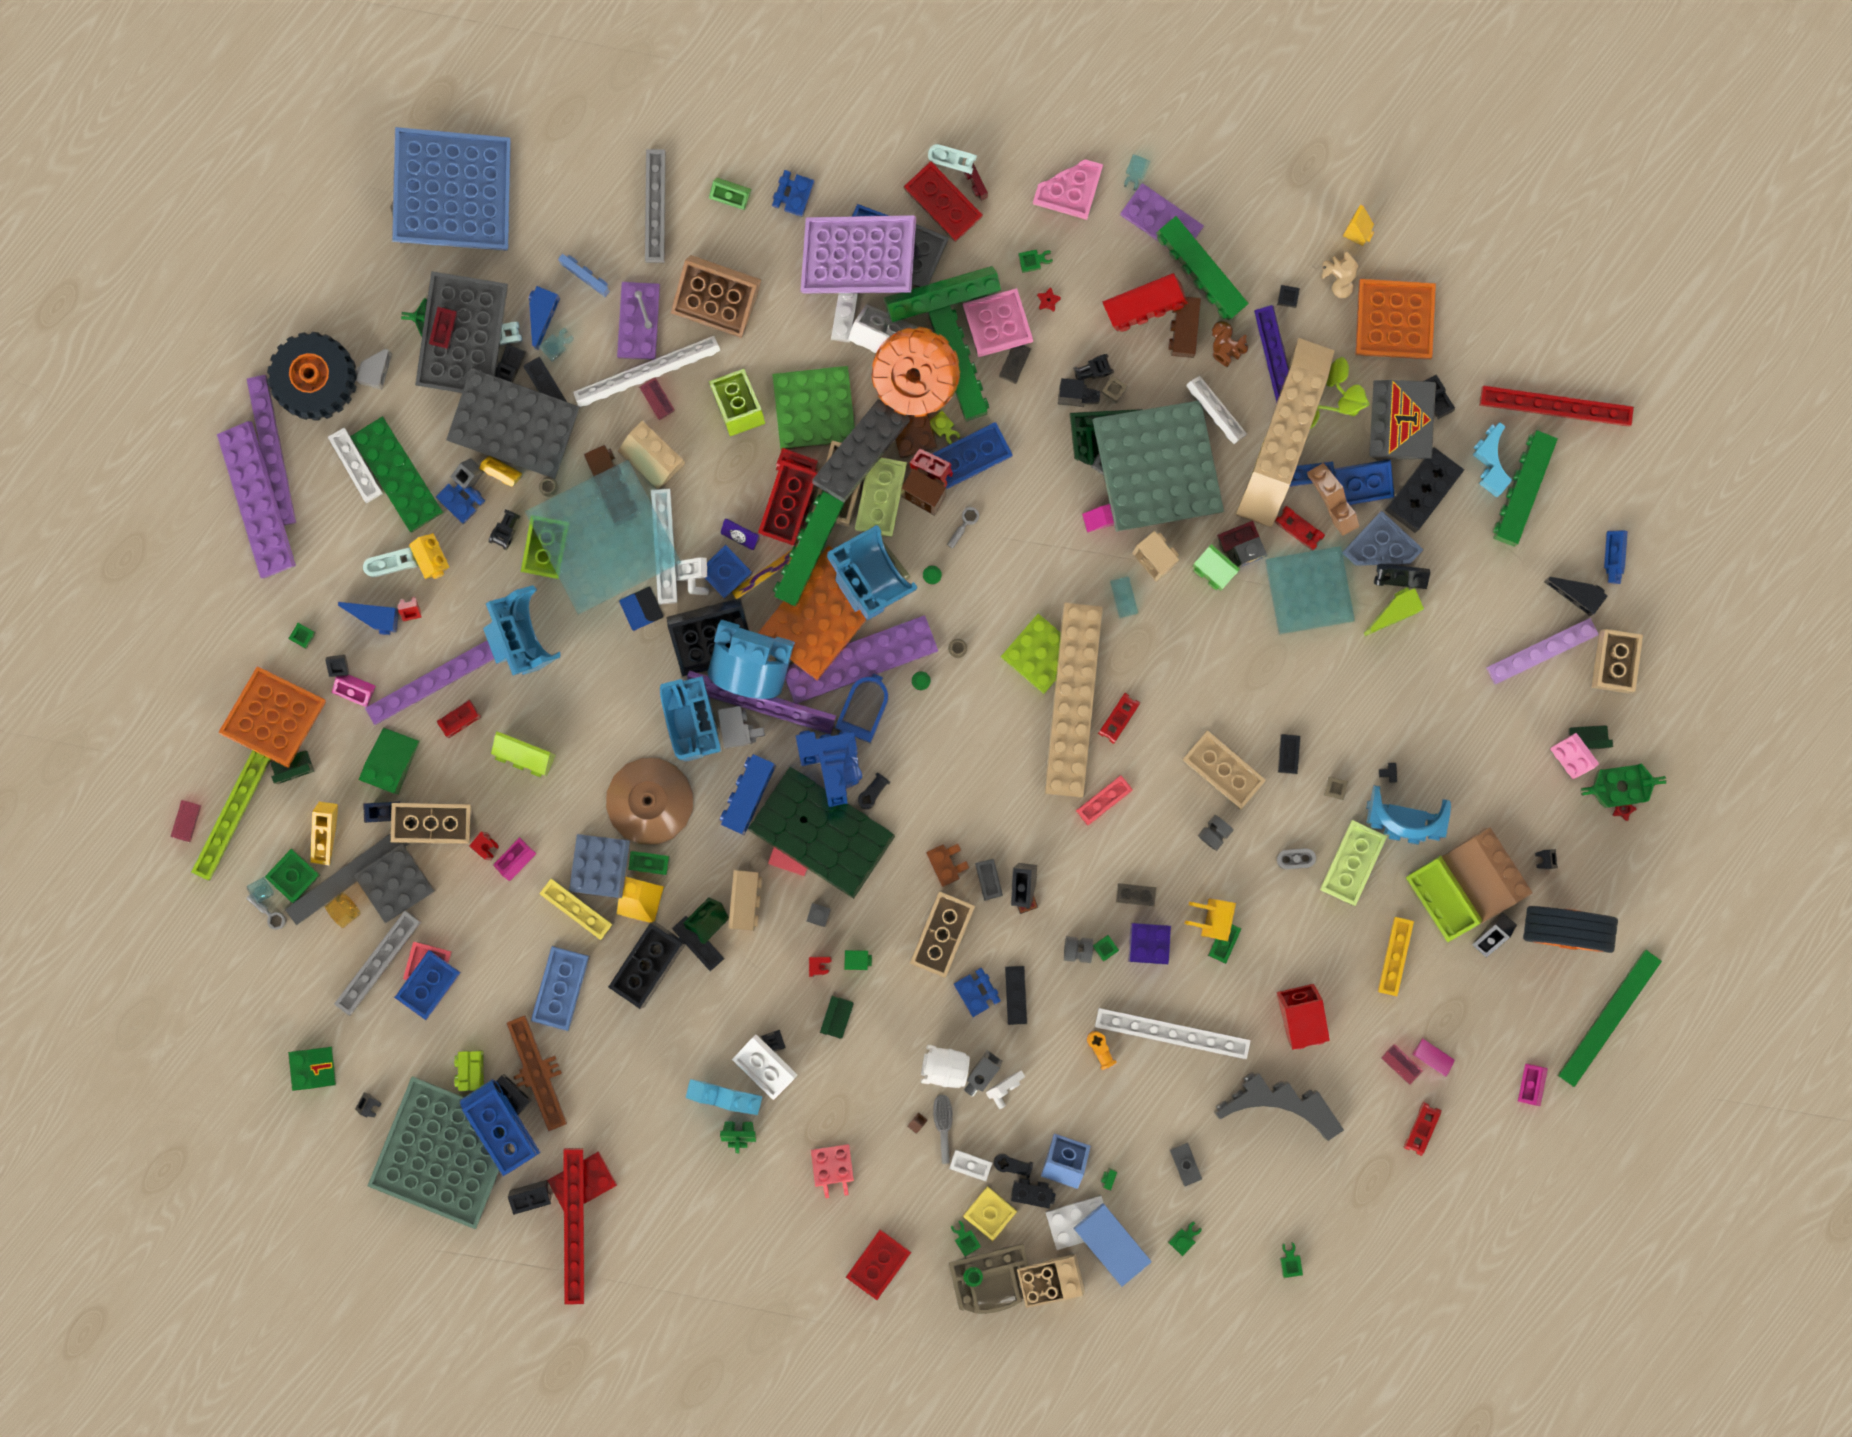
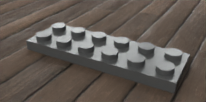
[812,399,910,503]

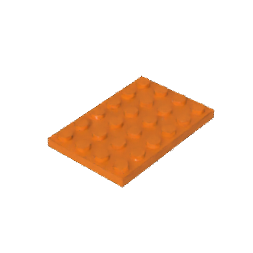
[758,545,866,681]

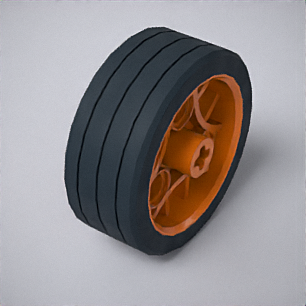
[1523,906,1618,953]

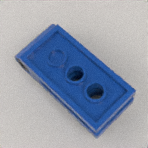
[460,1079,541,1176]

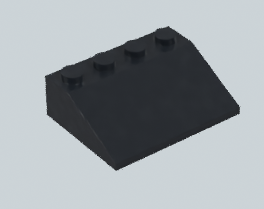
[667,598,750,677]

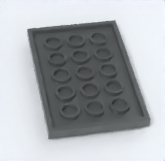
[415,271,508,393]
[446,368,580,479]

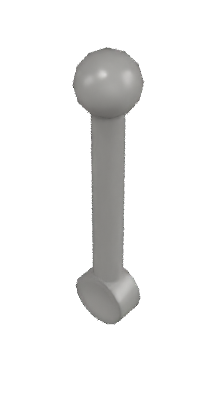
[635,291,652,329]

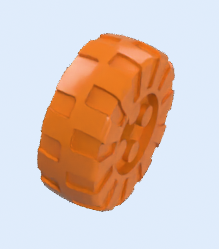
[871,327,960,417]

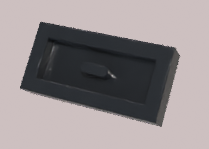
[1277,734,1301,774]

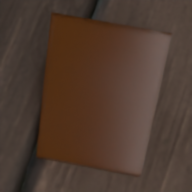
[907,1112,927,1134]

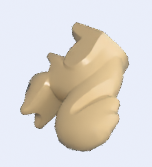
[1321,251,1359,298]

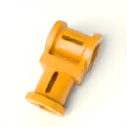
[1087,1031,1117,1070]

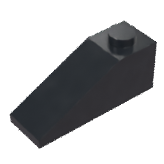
[1544,577,1608,616]

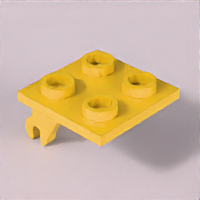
[1184,898,1236,941]

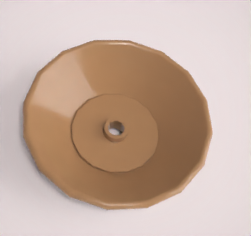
[606,758,693,845]

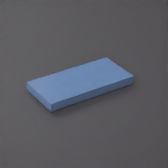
[531,946,590,1031]
[1074,1203,1151,1287]

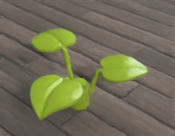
[1310,357,1370,429]

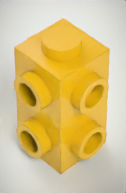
[409,533,449,579]

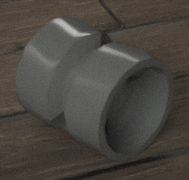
[1197,815,1234,851]
[1064,936,1093,963]

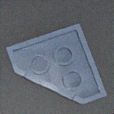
[1342,511,1424,566]

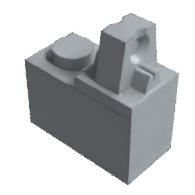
[718,706,765,749]

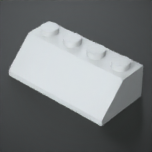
[848,304,918,371]

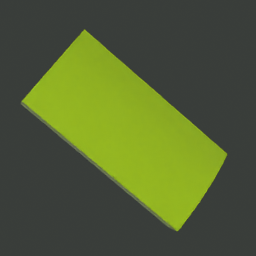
[1406,855,1483,942]

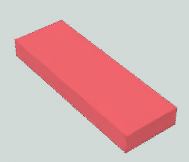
[1076,775,1133,826]

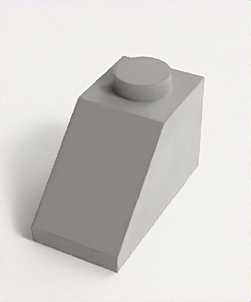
[356,349,392,390]

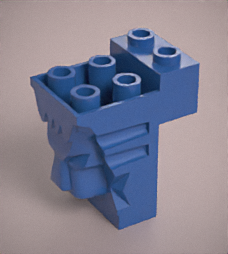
[795,730,863,807]

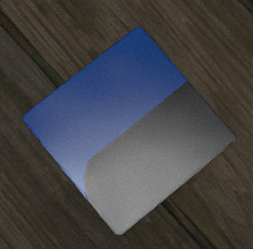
[619,587,664,631]

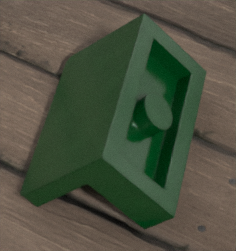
[1569,725,1613,749]
[271,750,315,784]
[683,897,729,944]
[820,995,854,1039]

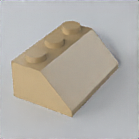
[618,421,685,490]
[728,870,762,931]

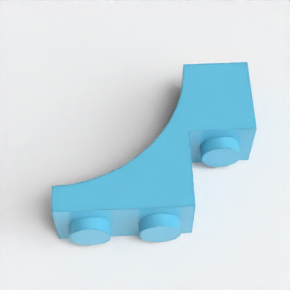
[1473,422,1512,498]
[685,1079,762,1115]

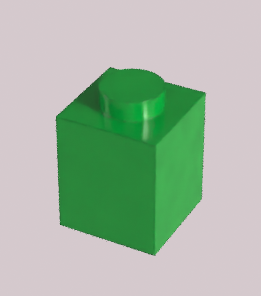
[844,950,872,970]

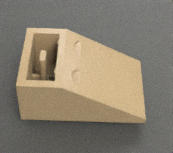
[1017,1254,1085,1308]

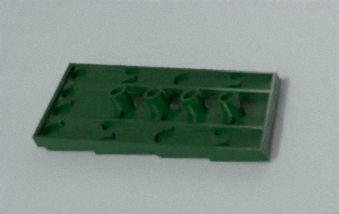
[748,767,895,899]

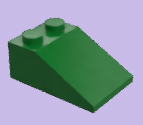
[358,727,420,795]

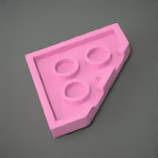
[1033,159,1103,220]

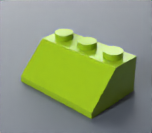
[491,731,556,778]

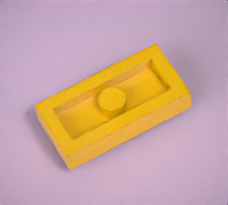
[479,456,523,487]

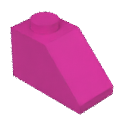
[1082,504,1114,533]

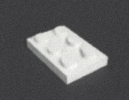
[732,1035,797,1100]
[1045,1195,1103,1250]

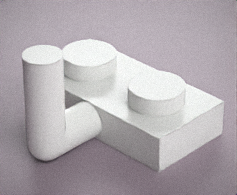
[676,557,709,595]
[986,1070,1025,1109]

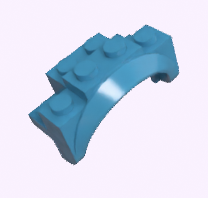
[1366,785,1451,845]

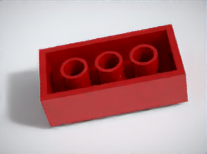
[758,460,819,546]

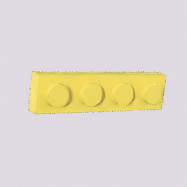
[539,878,613,940]

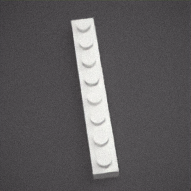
[573,336,720,407]
[1095,1008,1251,1059]

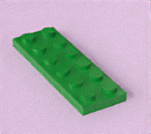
[350,416,444,533]

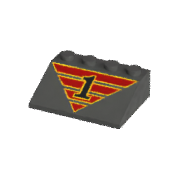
[1369,380,1436,460]

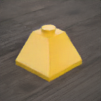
[617,877,664,923]

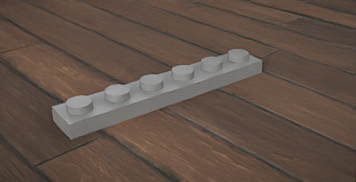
[645,149,666,263]
[334,911,421,1016]

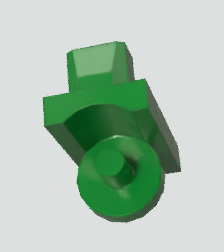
[720,1121,756,1154]

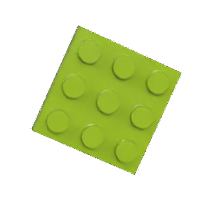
[1001,614,1061,694]

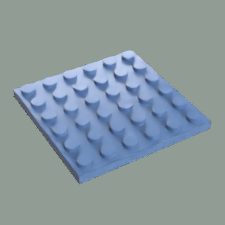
[392,127,510,251]

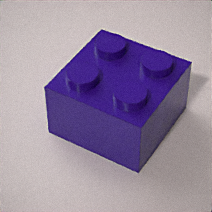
[1128,923,1171,965]

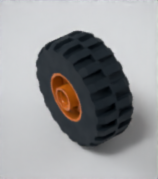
[267,332,357,421]

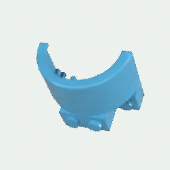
[827,525,917,621]
[708,620,795,699]

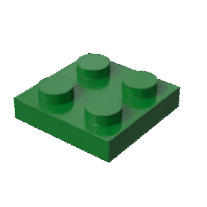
[265,849,320,903]

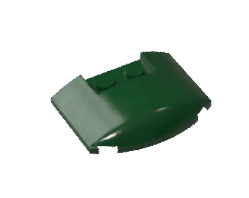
[1069,409,1143,466]

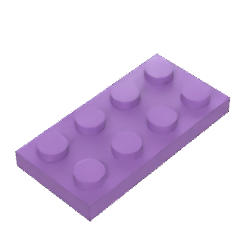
[1120,183,1204,247]
[617,282,660,360]

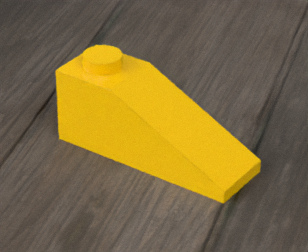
[1343,205,1374,246]
[310,801,338,865]

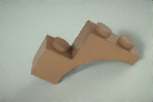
[1307,463,1359,536]

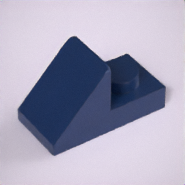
[363,801,400,823]

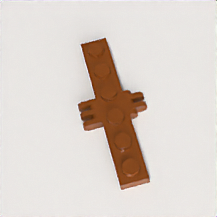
[507,1015,568,1132]

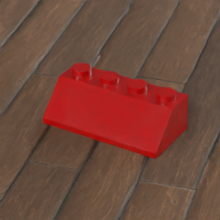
[1102,273,1188,332]

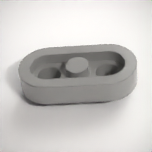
[1276,849,1316,869]

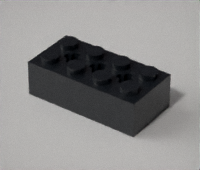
[1385,447,1465,533]
[608,921,686,1009]

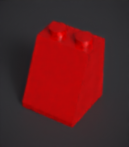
[1276,984,1330,1050]

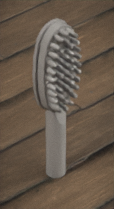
[933,1095,952,1164]

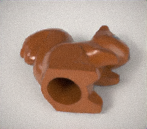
[1212,321,1248,367]

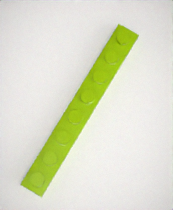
[191,750,271,881]

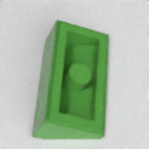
[709,178,752,210]

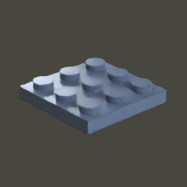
[569,834,630,898]

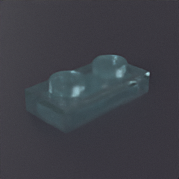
[1110,577,1138,619]

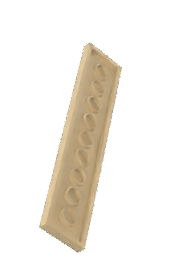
[1044,603,1103,798]

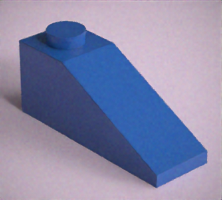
[529,286,560,350]
[338,602,399,635]

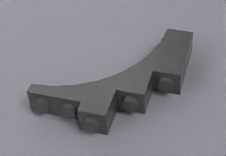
[1214,1072,1344,1141]

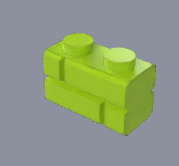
[454,1050,484,1091]

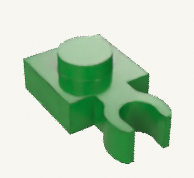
[1018,249,1053,273]
[951,1221,981,1257]
[1168,1221,1202,1256]
[1280,1242,1303,1278]

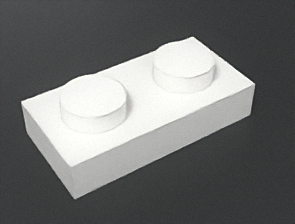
[949,1150,992,1181]

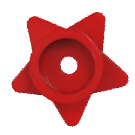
[1037,288,1061,312]
[1612,804,1637,821]

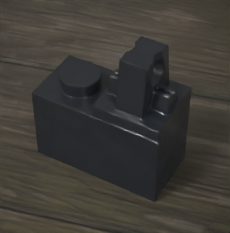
[1058,378,1100,407]

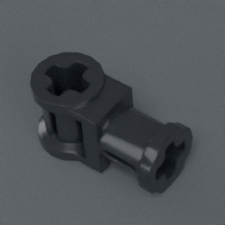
[1073,354,1114,380]
[488,509,521,550]
[858,772,891,810]
[993,1154,1033,1179]

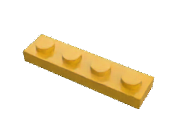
[1377,917,1414,997]

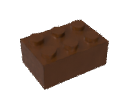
[901,468,946,516]

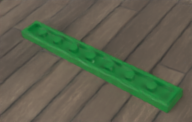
[1557,950,1662,1087]

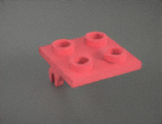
[811,1144,854,1198]

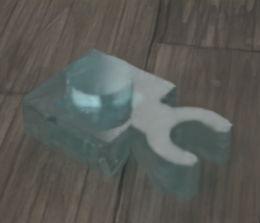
[1124,154,1151,191]
[539,328,574,362]

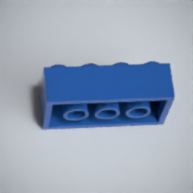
[720,754,776,836]

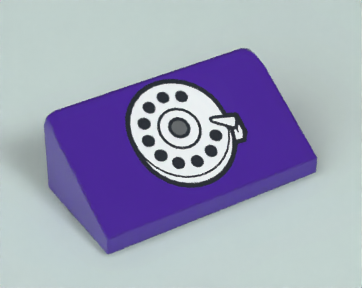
[721,518,760,550]

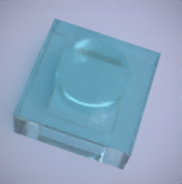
[247,877,274,904]

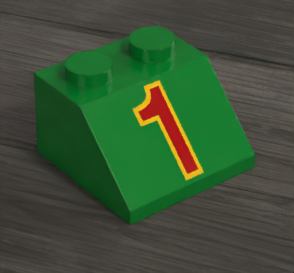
[288,1046,336,1091]

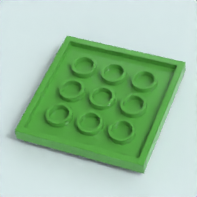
[772,366,855,449]

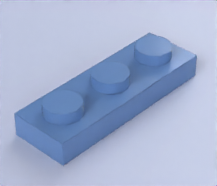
[558,254,610,298]

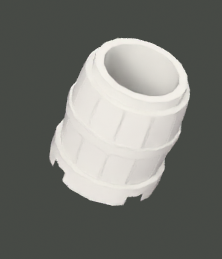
[921,1045,970,1088]

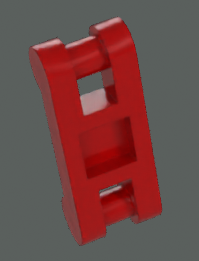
[1274,506,1325,551]
[1098,693,1141,744]
[1403,1102,1442,1156]

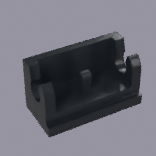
[496,1074,532,1115]
[508,1180,552,1215]

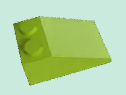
[709,369,766,437]
[520,515,570,579]
[1364,587,1424,636]

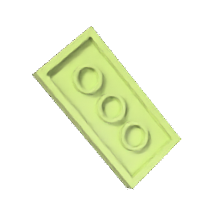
[855,457,907,538]
[1320,820,1387,906]

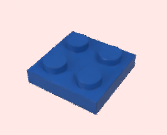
[704,545,752,599]

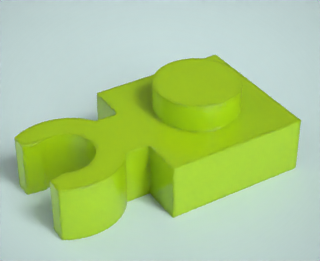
[930,411,960,445]

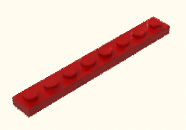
[1479,386,1634,427]
[563,1148,584,1305]

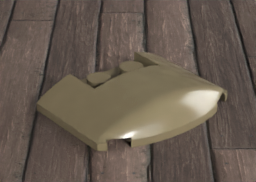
[949,1244,1029,1314]

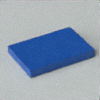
[1333,459,1395,505]
[394,950,461,1020]

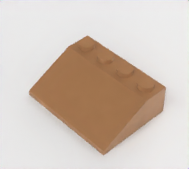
[671,255,762,338]
[1442,827,1533,923]

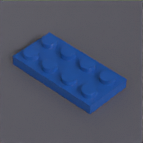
[932,422,1013,490]

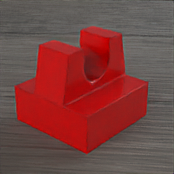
[397,597,422,621]

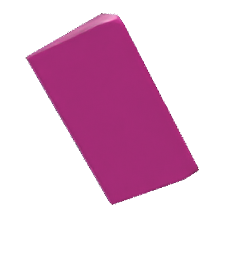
[331,674,376,707]
[493,837,536,881]
[1412,1038,1455,1077]
[1518,1063,1548,1106]

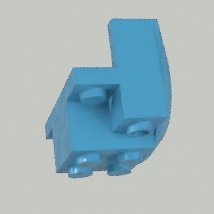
[483,585,561,676]
[660,676,722,762]

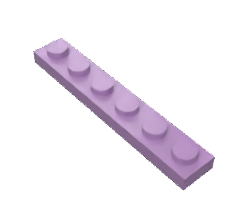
[1487,618,1599,685]

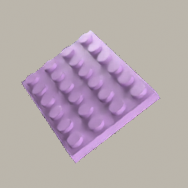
[801,215,916,294]

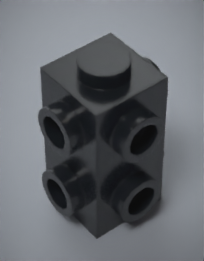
[1010,1178,1056,1209]

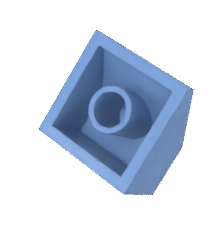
[1041,1134,1091,1189]

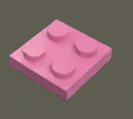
[1550,733,1599,779]

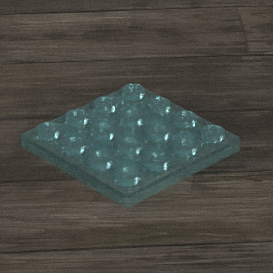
[1265,546,1355,635]

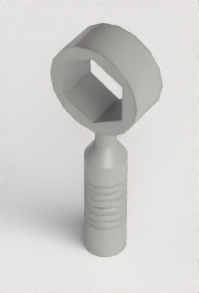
[947,507,979,549]
[246,893,286,930]

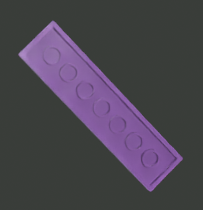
[217,421,296,578]
[785,615,938,704]

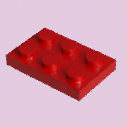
[547,1151,617,1211]
[845,1229,911,1300]

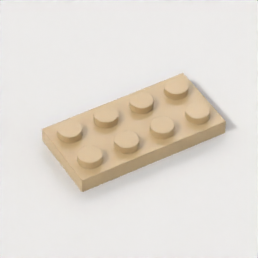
[1182,730,1266,810]

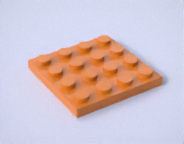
[1355,279,1436,360]
[219,666,326,768]

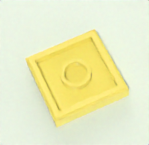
[963,1186,1017,1241]

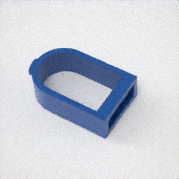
[835,673,888,744]

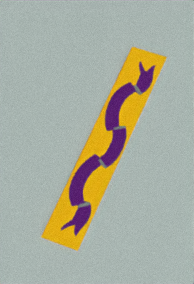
[732,545,798,599]

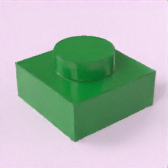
[288,623,316,649]
[1093,935,1119,962]
[1100,1168,1117,1191]

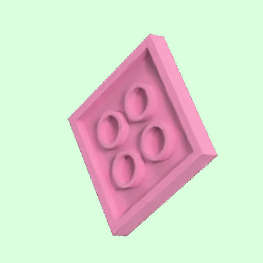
[962,288,1033,357]

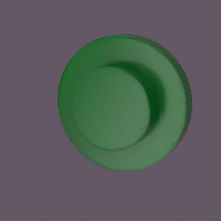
[923,565,942,585]
[912,671,931,691]
[963,1267,983,1287]

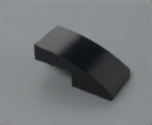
[495,344,526,382]
[1423,374,1455,419]

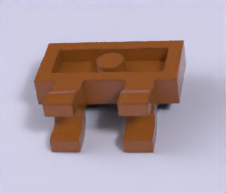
[926,844,970,887]

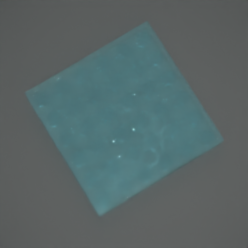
[525,460,681,615]

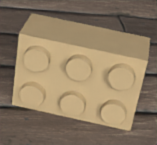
[1132,531,1179,582]
[1591,629,1643,694]

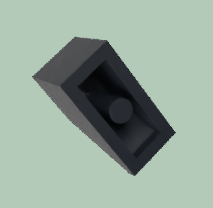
[1011,863,1037,908]
[1472,912,1517,958]

